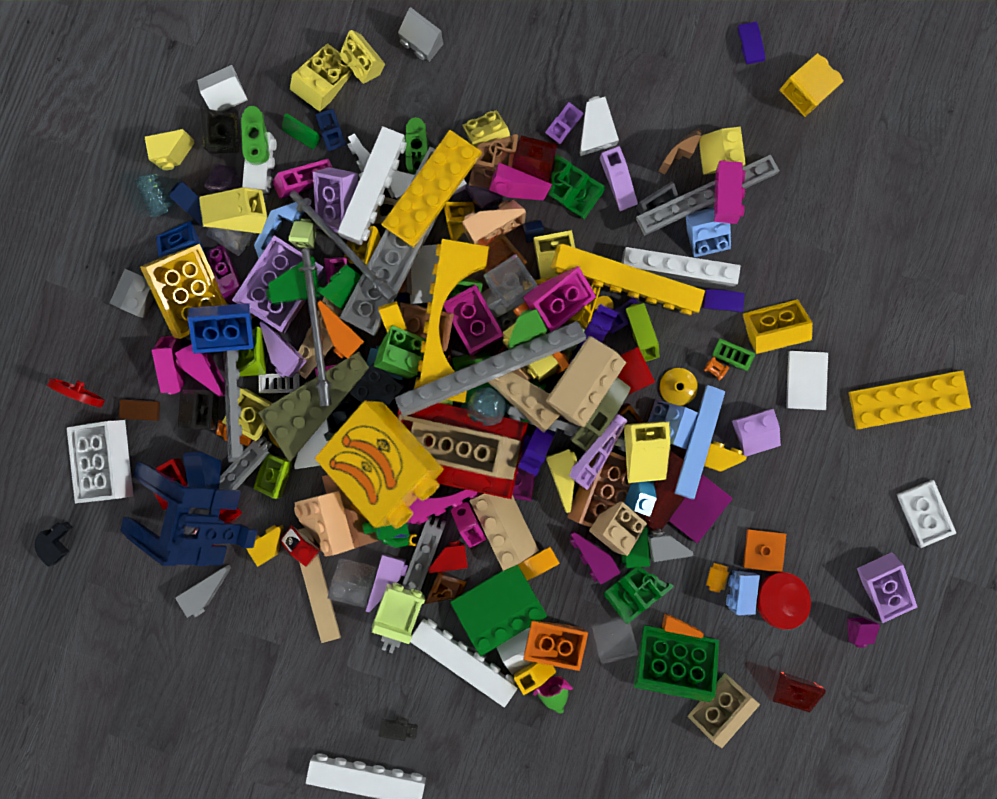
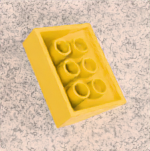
[140,244,227,339]

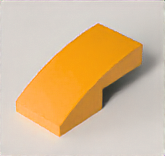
[518,546,560,581]

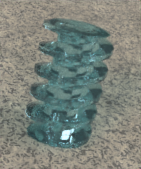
[135,174,172,217]

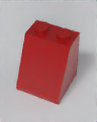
[617,347,655,395]

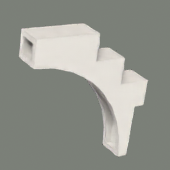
[347,134,467,200]

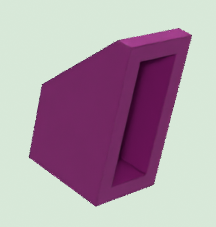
[847,617,879,648]

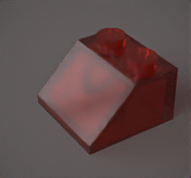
[512,135,558,182]

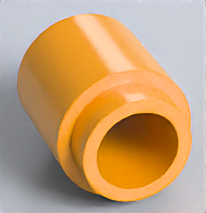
[706,563,729,593]

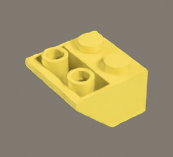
[340,30,385,84]
[462,110,510,148]

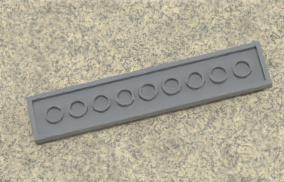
[339,147,441,336]

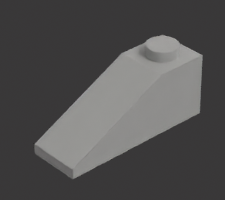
[175,565,231,618]

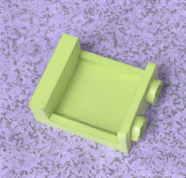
[372,583,425,644]

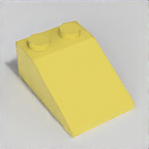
[545,449,578,513]

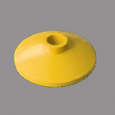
[659,368,698,406]

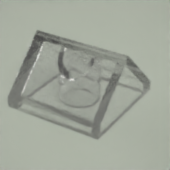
[483,254,538,308]

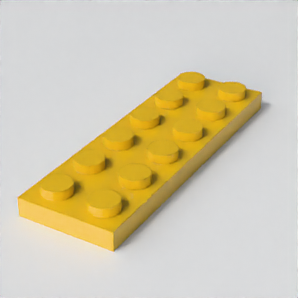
[381,130,482,248]
[849,370,971,429]

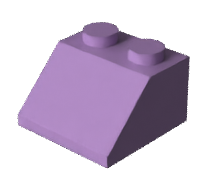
[732,409,781,456]

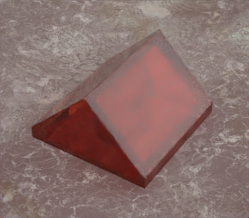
[773,672,826,713]

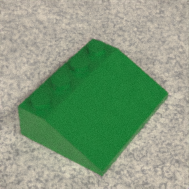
[450,564,548,657]
[633,625,719,702]

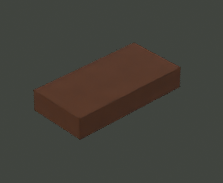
[119,399,160,421]

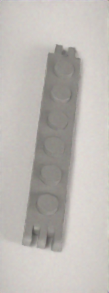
[184,436,272,534]
[381,515,447,654]

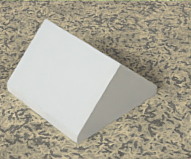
[197,65,248,115]
[496,627,533,675]

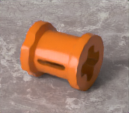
[703,356,729,381]

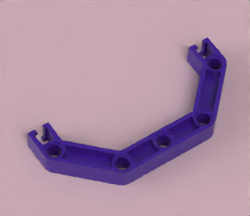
[518,304,618,476]

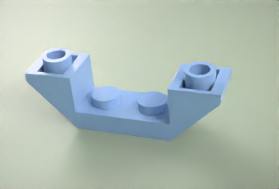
[254,202,304,258]

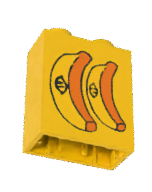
[314,401,444,529]

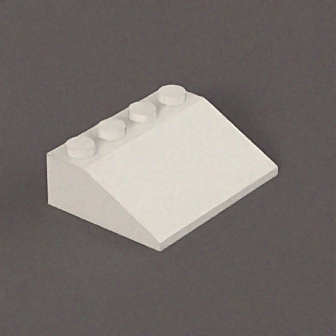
[67,420,133,503]

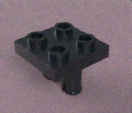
[350,363,404,408]

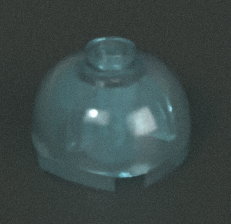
[467,386,506,426]

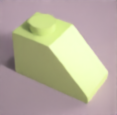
[289,219,317,249]

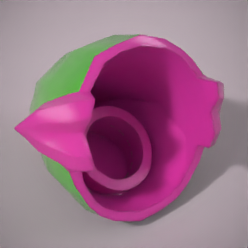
[533,676,573,714]

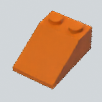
[318,300,364,359]
[523,620,588,671]

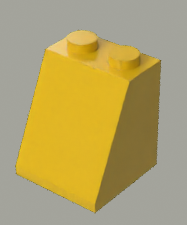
[780,53,844,117]

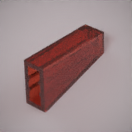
[644,451,702,530]

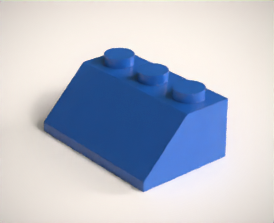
[188,303,254,354]

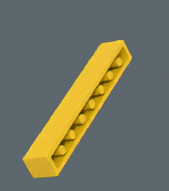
[551,244,705,316]

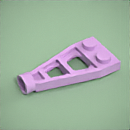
[569,414,628,490]

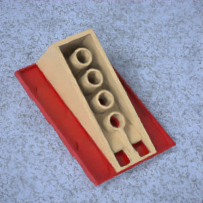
[397,403,528,499]

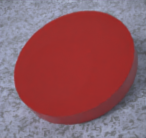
[47,378,105,408]
[757,572,811,630]

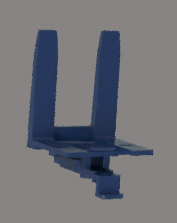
[120,462,258,566]

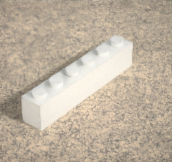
[338,126,407,245]
[622,247,741,287]
[410,618,518,708]
[306,754,426,799]

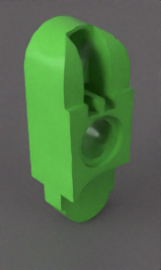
[241,106,270,165]
[406,117,428,175]

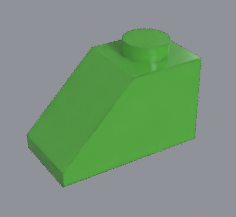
[508,309,547,350]

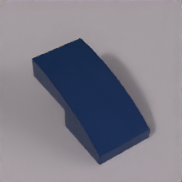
[315,108,346,151]

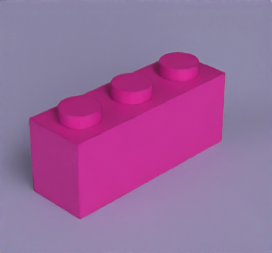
[714,161,746,224]

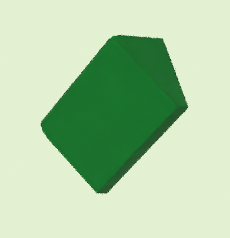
[282,113,321,149]

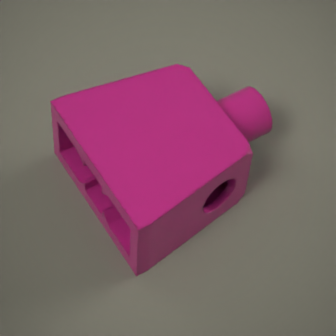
[451,499,487,548]

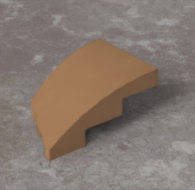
[658,129,701,174]
[468,134,518,191]

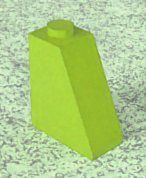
[626,303,660,362]

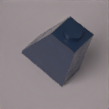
[168,179,206,228]
[183,452,221,510]

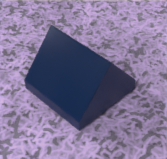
[522,220,544,243]

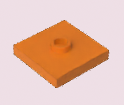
[743,529,787,572]

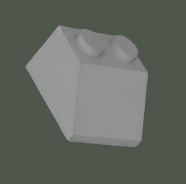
[398,7,443,62]
[110,269,154,318]
[648,529,693,562]

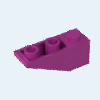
[206,244,243,305]
[569,531,621,584]

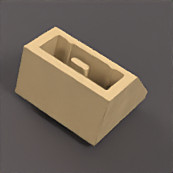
[589,501,647,556]

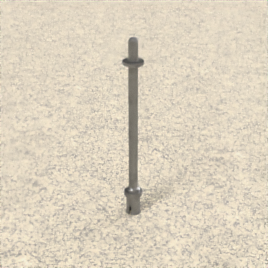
[290,190,397,303]
[299,248,332,406]

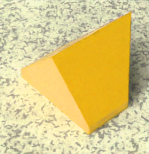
[444,202,475,241]

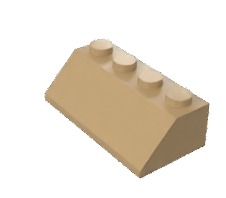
[546,336,626,427]
[470,493,539,571]

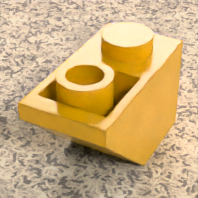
[704,441,747,472]
[246,525,284,567]
[514,662,556,696]

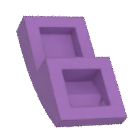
[545,102,584,144]

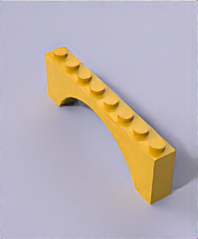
[415,239,489,403]

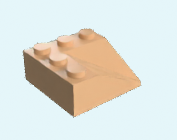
[462,200,526,246]
[294,491,354,556]

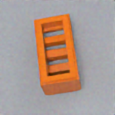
[662,613,704,638]

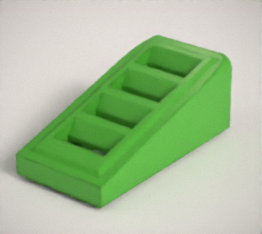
[712,339,756,372]

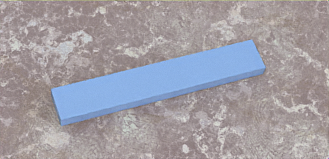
[674,385,725,500]

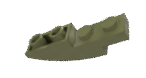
[570,377,631,452]

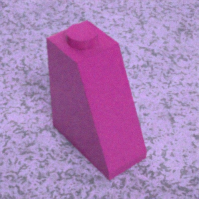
[152,336,184,394]

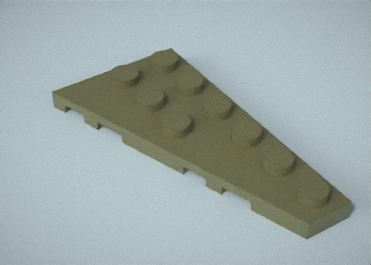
[258,351,369,462]

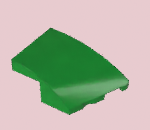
[549,155,606,220]
[316,265,361,310]
[603,567,674,624]

